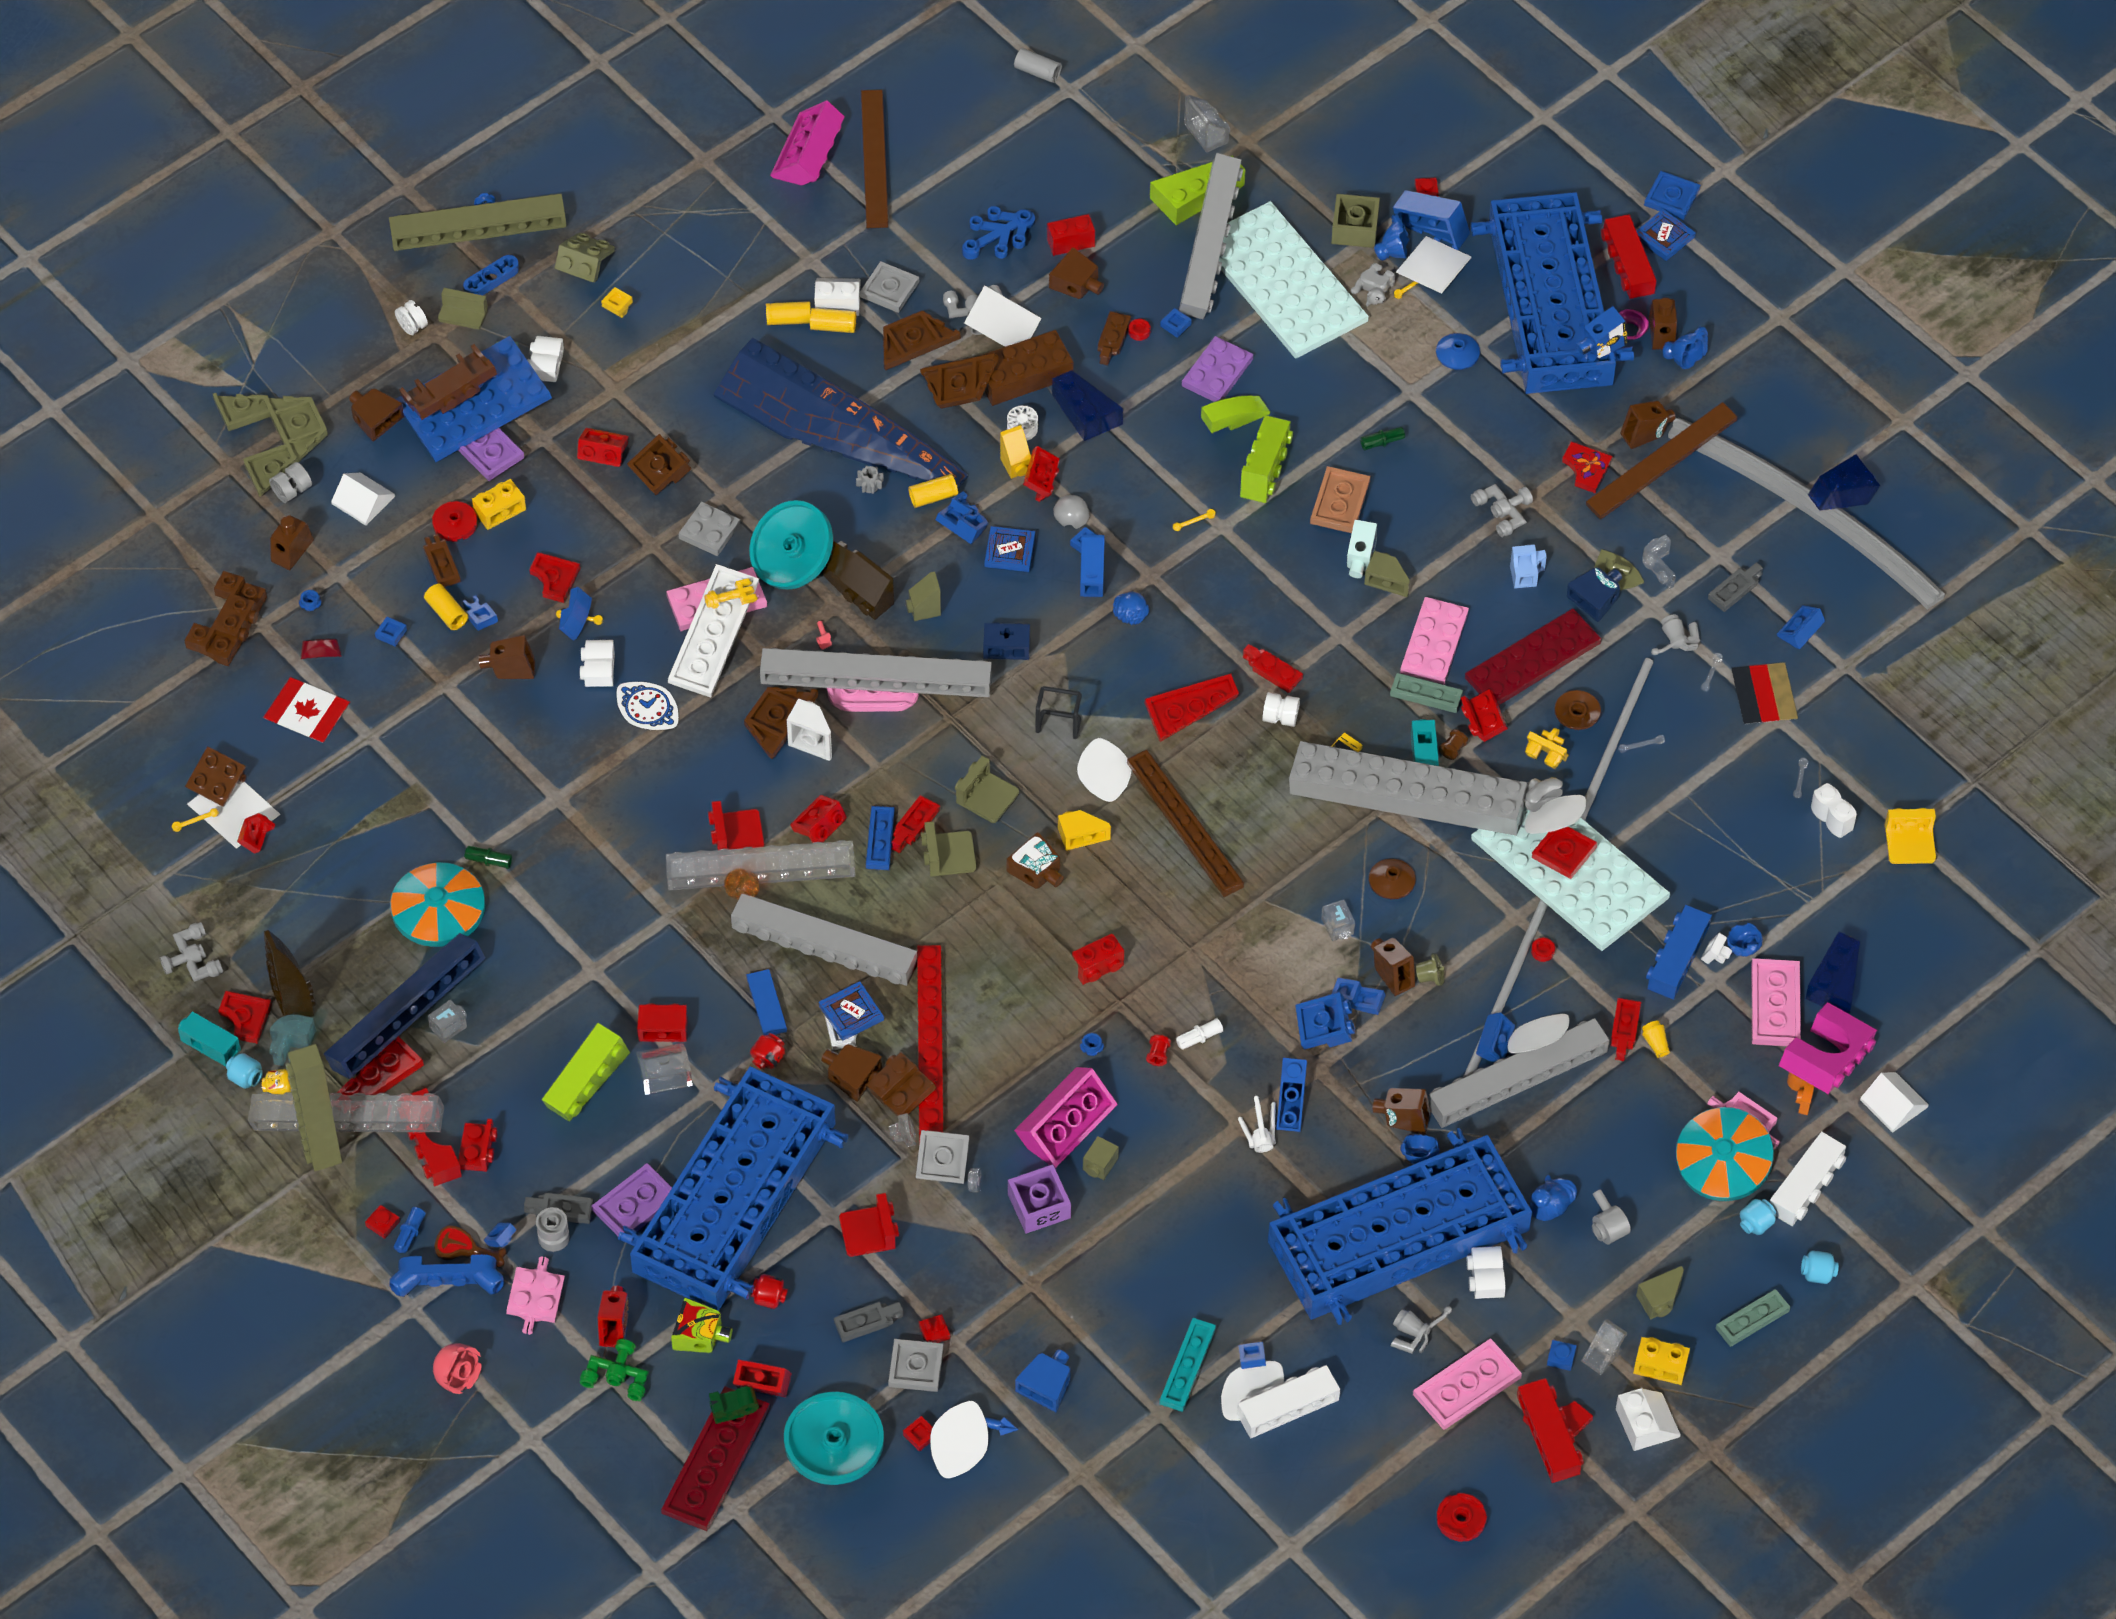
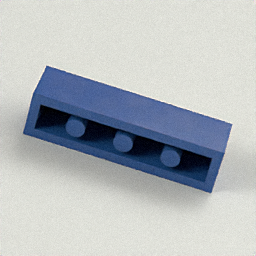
[1646,905,1712,1000]

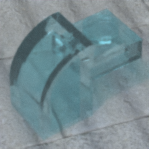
[270,1014,316,1066]

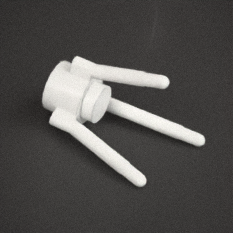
[1238,1096,1276,1153]

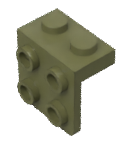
[555,233,615,283]
[955,756,1019,823]
[921,822,976,877]

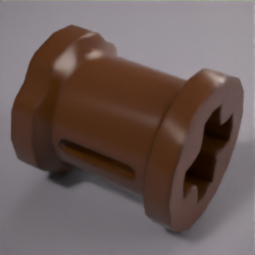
[1439,729,1468,760]

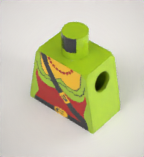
[671,1298,733,1353]

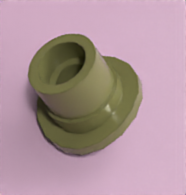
[1416,953,1445,986]

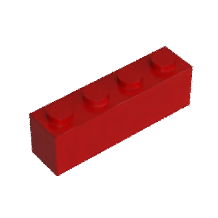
[1601,214,1656,299]
[1517,1378,1584,1483]

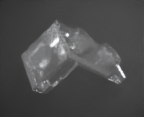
[1642,534,1676,589]

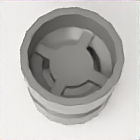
[269,462,312,503]
[536,1207,570,1252]

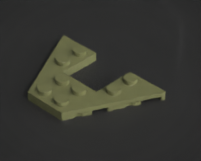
[213,393,328,497]

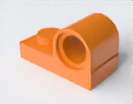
[1787,1072,1815,1115]

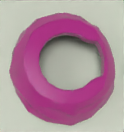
[1619,309,1649,340]

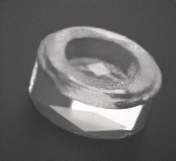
[968,1168,981,1193]

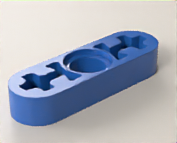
[463,255,519,295]

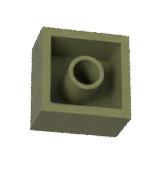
[1331,194,1380,248]

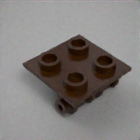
[185,746,246,807]

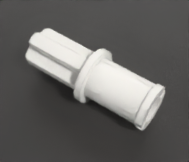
[1176,1018,1223,1050]

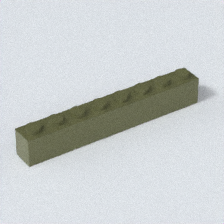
[389,194,566,251]
[285,1044,342,1172]

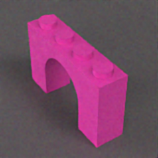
[1779,1002,1877,1094]

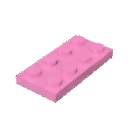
[666,567,767,631]
[1400,597,1469,684]
[1751,959,1801,1046]
[1413,1338,1522,1430]

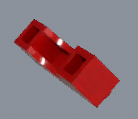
[398,1088,462,1187]

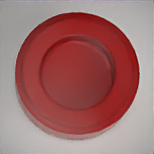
[1128,319,1151,341]
[1531,937,1555,962]

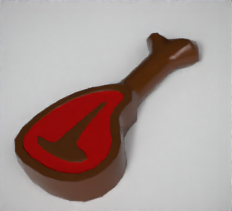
[435,1226,507,1267]

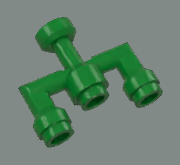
[580,1339,649,1401]

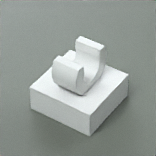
[1701,933,1732,964]

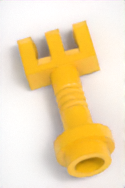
[704,578,758,609]

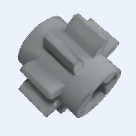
[856,466,884,494]

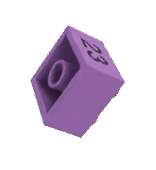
[1008,1164,1071,1234]

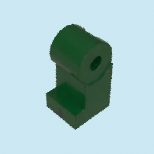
[709,1386,759,1424]

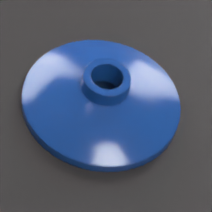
[1436,333,1480,370]

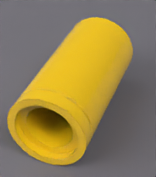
[766,301,811,325]
[810,308,856,333]
[908,474,958,508]
[424,584,468,630]

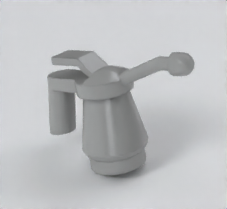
[1651,614,1700,655]
[1391,1306,1452,1354]

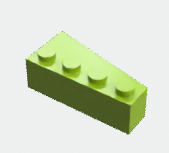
[1150,156,1245,225]
[1240,415,1293,503]
[542,1023,630,1122]

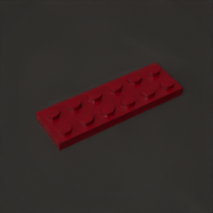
[1465,608,1601,706]
[661,1386,770,1531]

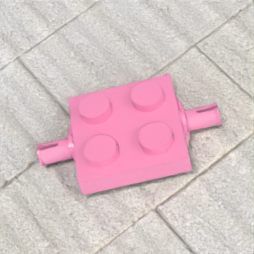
[1708,1092,1780,1150]
[506,1257,565,1334]

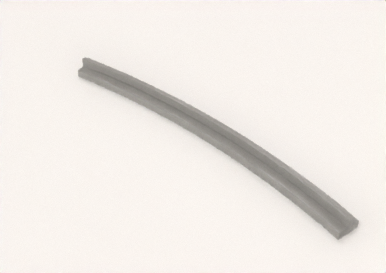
[1668,417,1945,610]

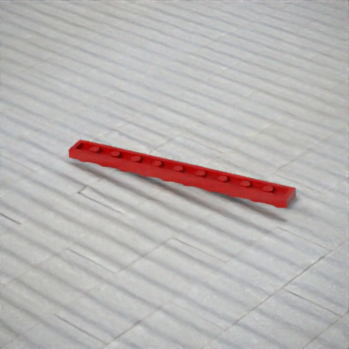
[917,945,943,1145]

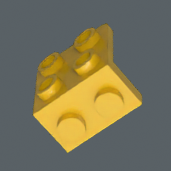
[1885,808,1936,864]

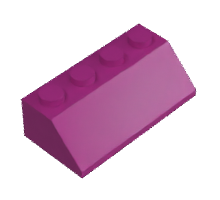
[770,100,845,186]
[1014,1067,1118,1168]

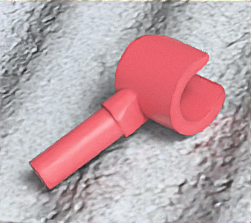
[816,621,832,650]

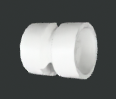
[1263,692,1300,727]

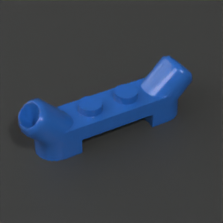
[389,1255,504,1297]

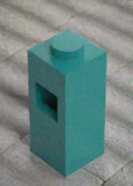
[1411,719,1439,766]
[178,1011,241,1067]

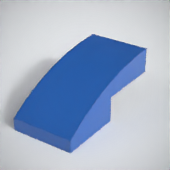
[559,587,592,640]
[1332,978,1385,1015]

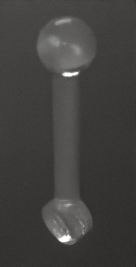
[1701,653,1723,691]
[1618,735,1665,753]
[1793,758,1808,798]

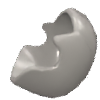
[1053,495,1090,529]

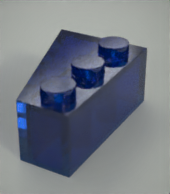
[1052,370,1123,441]
[1808,454,1880,511]
[1805,932,1860,1014]

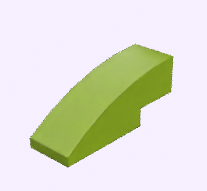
[1201,396,1270,433]

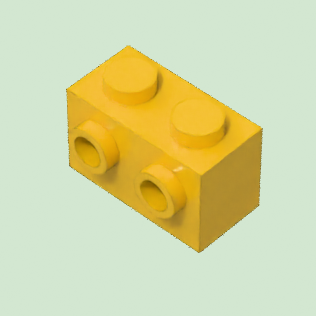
[472,479,526,530]
[1633,1337,1690,1385]

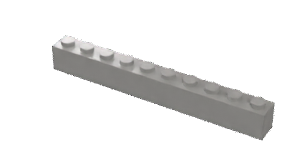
[760,648,991,697]

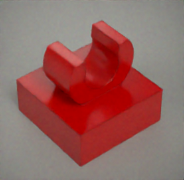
[919,1314,950,1343]

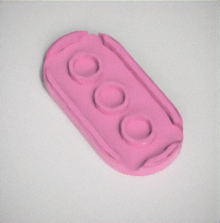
[827,688,919,712]

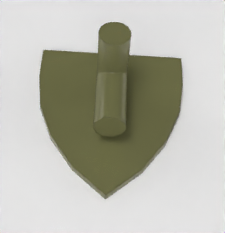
[1594,549,1644,590]

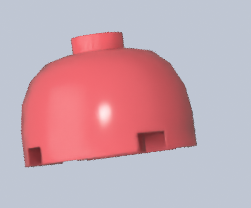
[433,1343,482,1394]

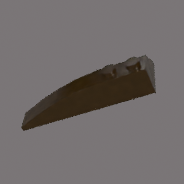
[821,540,894,620]
[264,930,316,1026]

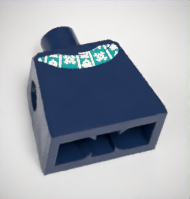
[1567,567,1622,622]

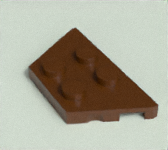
[883,311,961,370]
[920,353,999,409]
[744,687,818,759]

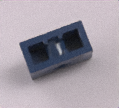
[983,622,1030,660]

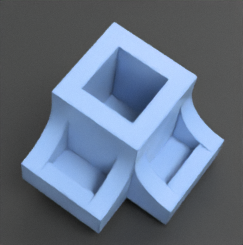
[1510,545,1547,589]

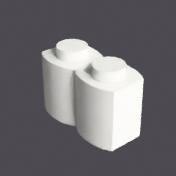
[527,336,564,382]
[580,640,615,687]
[1811,783,1856,838]
[1466,1246,1505,1299]

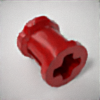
[1146,1035,1171,1066]

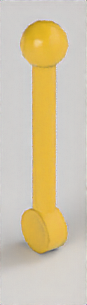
[1394,281,1418,299]
[1173,509,1215,531]
[556,610,603,625]
[172,808,219,832]

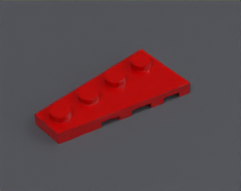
[1144,674,1239,742]
[331,1036,424,1118]

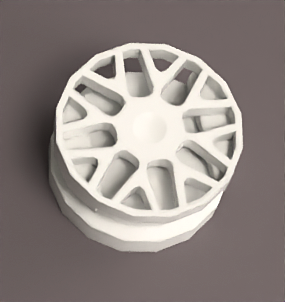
[395,300,428,335]
[1007,406,1038,440]

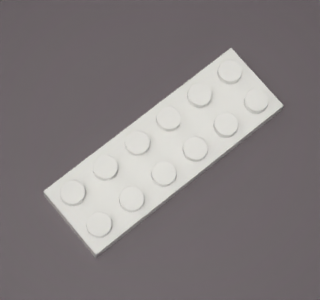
[668,564,759,698]

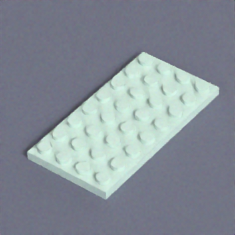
[1219,201,1369,359]
[1472,807,1670,951]

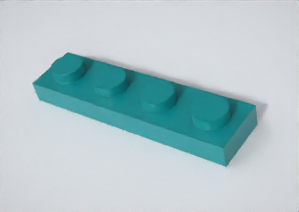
[1160,1318,1216,1412]

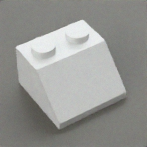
[815,278,861,316]
[787,699,832,761]
[1616,1388,1680,1451]

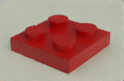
[1532,827,1597,879]

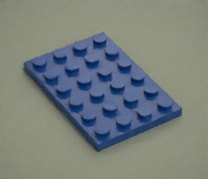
[396,336,552,463]

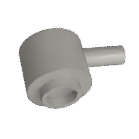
[1592,1189,1631,1245]

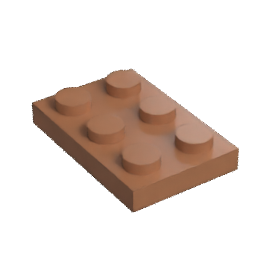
[1310,466,1370,533]

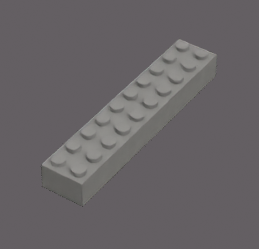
[1289,741,1527,836]

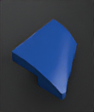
[935,491,988,544]

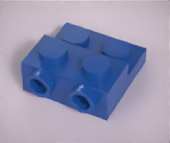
[1295,992,1355,1050]

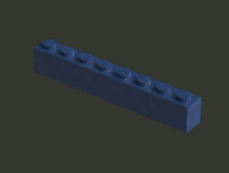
[324,933,485,1079]

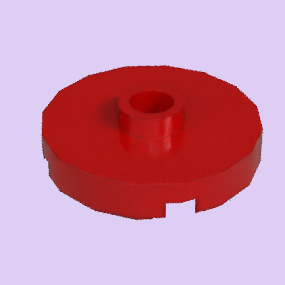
[432,501,477,542]
[1436,1493,1487,1542]

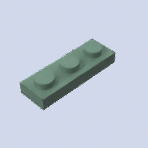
[1390,673,1463,713]
[1716,1289,1790,1347]

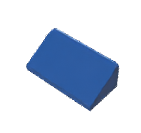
[1777,605,1825,649]
[1476,1012,1515,1063]

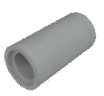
[1014,48,1062,83]

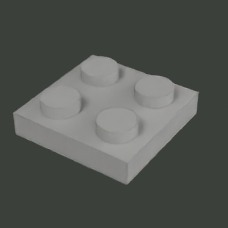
[860,261,919,313]
[679,502,741,556]
[916,1130,970,1184]
[888,1339,943,1392]

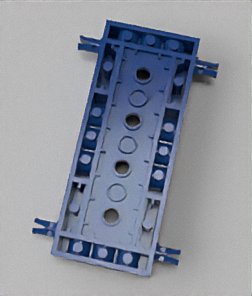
[1471,192,1634,394]
[618,1066,848,1311]
[1268,1128,1532,1325]

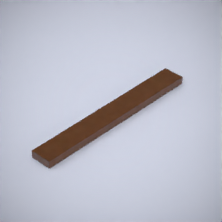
[861,90,888,228]
[1586,402,1737,520]
[1127,750,1244,897]

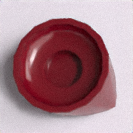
[301,639,342,659]

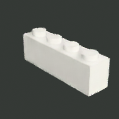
[1770,1131,1846,1226]
[1237,1365,1340,1439]

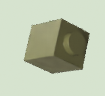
[1083,1136,1119,1180]

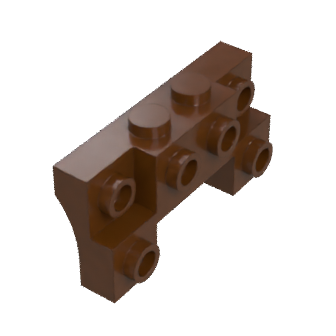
[399,344,497,420]
[184,571,267,667]

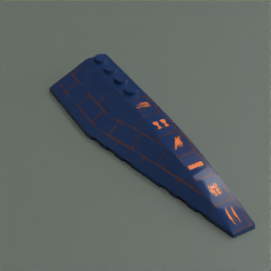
[714,338,968,489]

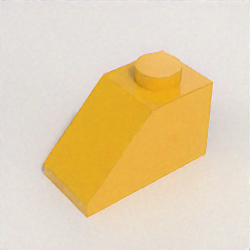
[1000,425,1031,479]
[1058,810,1111,851]

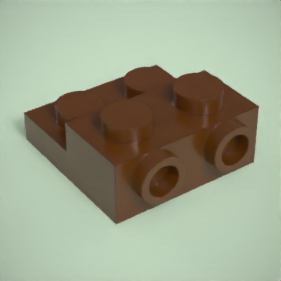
[627,434,692,495]
[866,1052,936,1120]

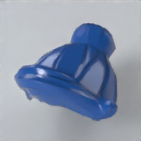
[1374,214,1409,260]
[1663,326,1708,369]
[1529,1175,1577,1221]

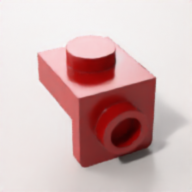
[237,813,275,854]

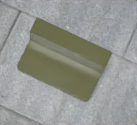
[438,288,488,330]

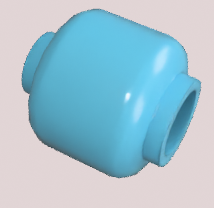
[226,1053,263,1089]
[1740,1199,1776,1235]
[1801,1250,1839,1284]

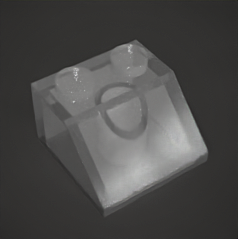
[1184,95,1230,153]
[636,1043,692,1094]

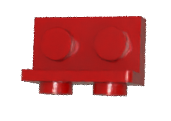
[577,428,629,467]
[1023,446,1060,502]
[1461,689,1508,742]
[790,795,847,847]
[458,1118,497,1172]

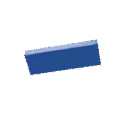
[866,806,895,870]
[746,969,787,1035]

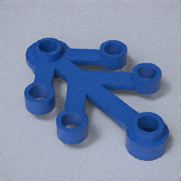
[962,206,1035,259]

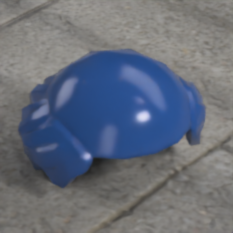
[1113,591,1149,625]
[1727,923,1763,957]
[1400,1134,1440,1164]

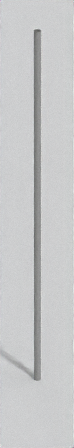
[1463,658,1653,1078]

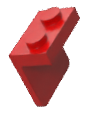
[708,801,764,856]
[839,1193,899,1257]

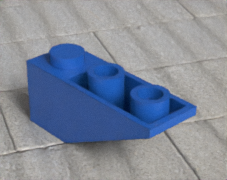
[1080,534,1105,597]
[1276,1058,1307,1132]

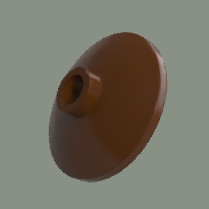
[1555,690,1601,730]
[1369,859,1416,899]

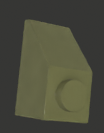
[1364,551,1410,597]
[905,571,941,621]
[1636,1266,1684,1320]

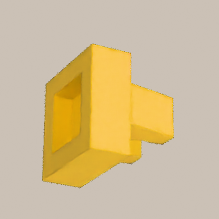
[601,287,633,318]

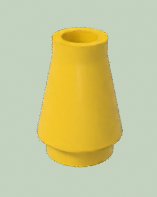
[1642,1021,1670,1058]

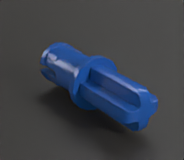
[394,1207,426,1253]

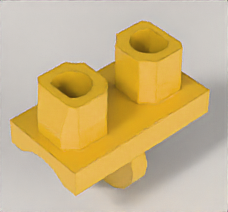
[1525,728,1569,769]

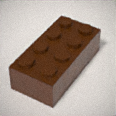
[980,330,1073,406]

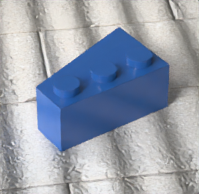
[1393,190,1470,250]

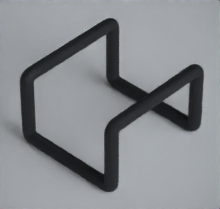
[1035,686,1082,739]

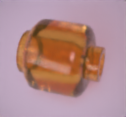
[724,868,759,900]

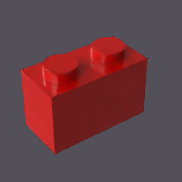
[1047,214,1095,256]
[637,1003,688,1042]
[733,1360,792,1397]

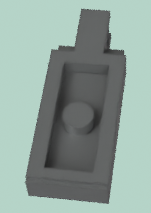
[1708,562,1763,612]
[524,1193,593,1224]
[834,1302,904,1343]

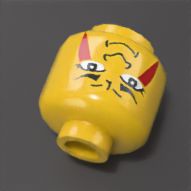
[262,1069,292,1101]

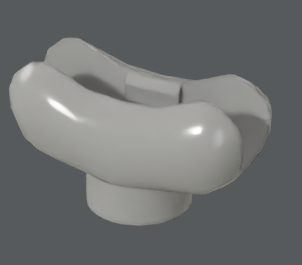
[1525,778,1563,812]

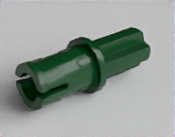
[1360,427,1405,451]
[464,846,512,869]

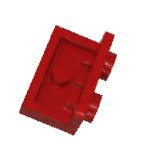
[1072,934,1124,985]

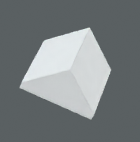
[331,473,395,525]
[1860,1072,1928,1133]

